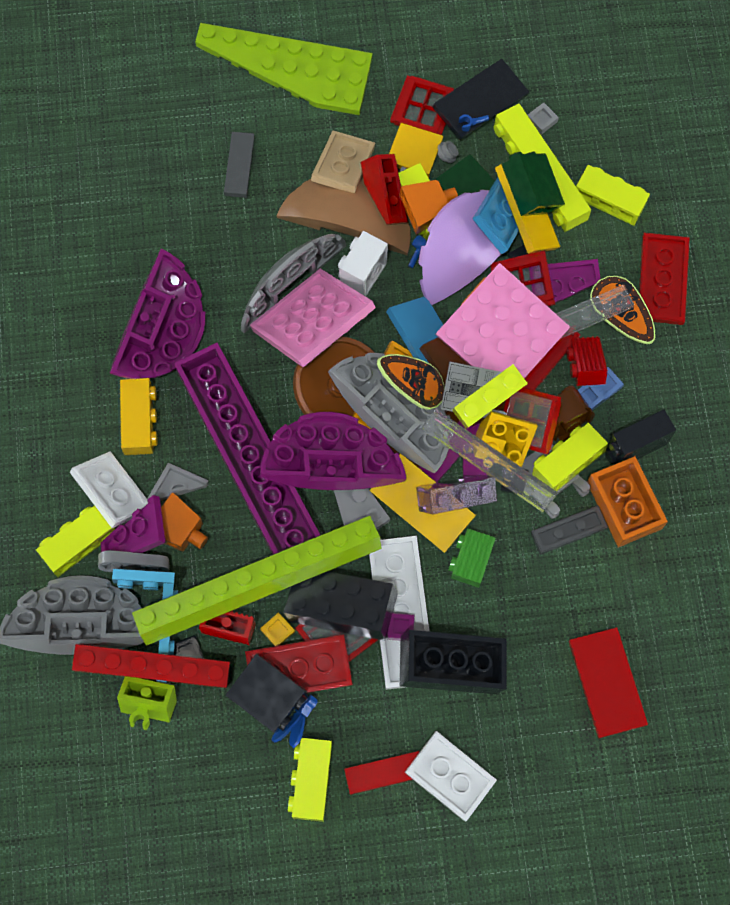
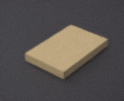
[311,131,375,193]

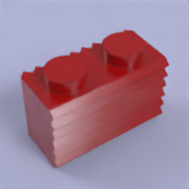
[567,336,608,386]
[199,611,256,645]

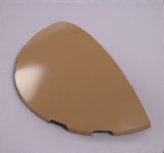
[277,176,411,255]

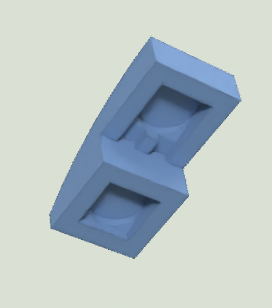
[578,367,624,410]

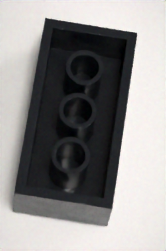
[284,572,397,641]
[399,630,507,694]

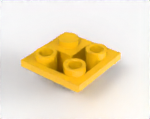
[472,411,538,469]

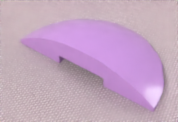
[419,190,501,305]

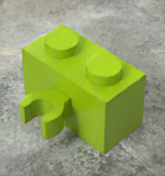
[117,677,177,730]

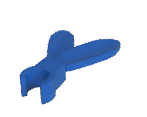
[272,694,318,748]

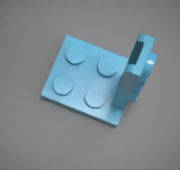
[112,569,178,684]

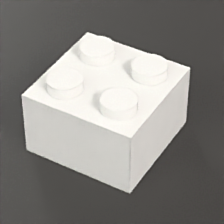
[338,231,388,297]

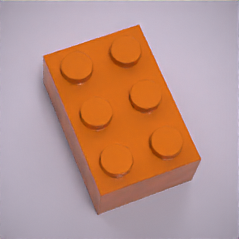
[587,456,668,547]

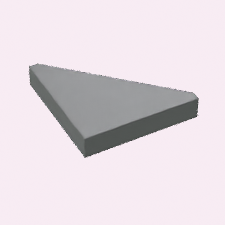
[147,463,208,501]

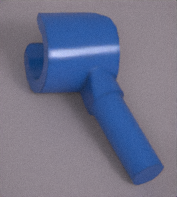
[459,114,489,132]
[408,235,427,268]

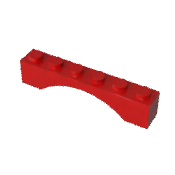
[72,644,230,689]

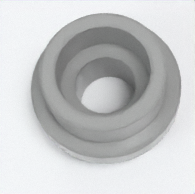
[438,141,459,163]

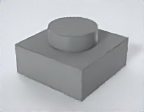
[528,103,559,135]

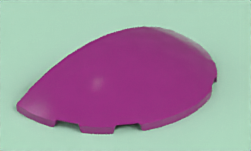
[110,248,205,379]
[260,412,406,490]

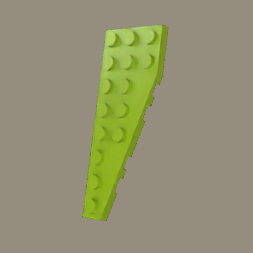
[195,23,373,115]

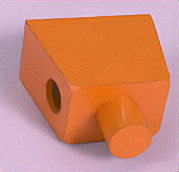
[399,180,458,234]
[161,492,208,551]

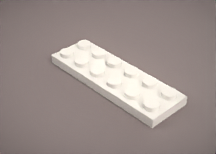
[369,536,429,690]

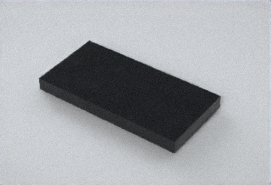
[433,59,529,141]

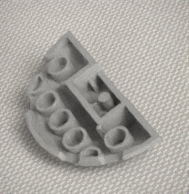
[241,234,346,333]
[328,353,451,473]
[0,576,144,655]

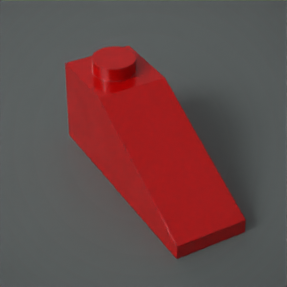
[360,154,408,225]

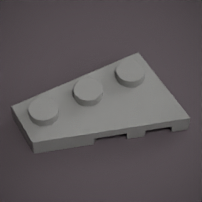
[333,488,390,530]

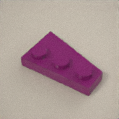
[528,259,601,307]
[101,495,166,553]

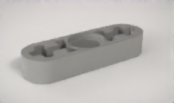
[98,550,169,572]

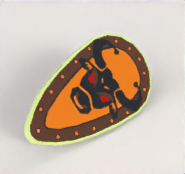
[590,276,655,344]
[377,354,444,410]

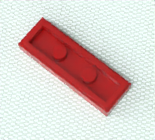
[344,751,419,795]

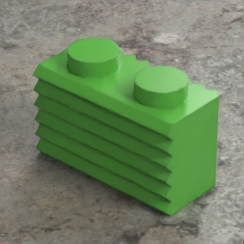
[449,529,495,588]

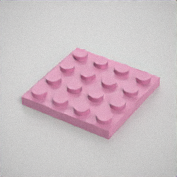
[435,263,570,378]
[250,268,376,367]

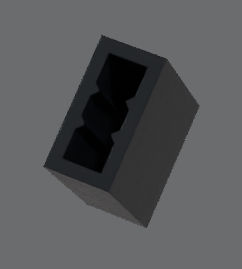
[605,409,676,465]
[226,654,308,733]

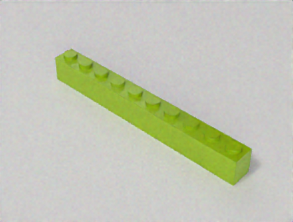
[132,516,382,646]

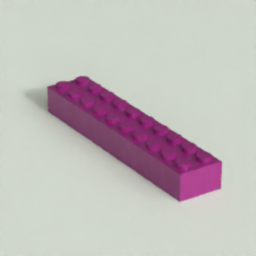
[174,343,321,555]

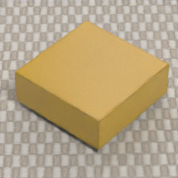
[260,612,295,646]

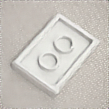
[70,451,148,528]
[404,731,497,822]

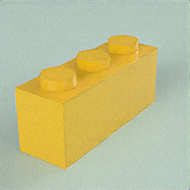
[120,378,157,455]

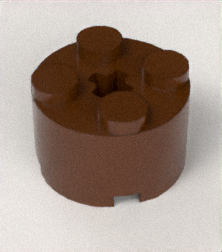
[538,385,595,441]

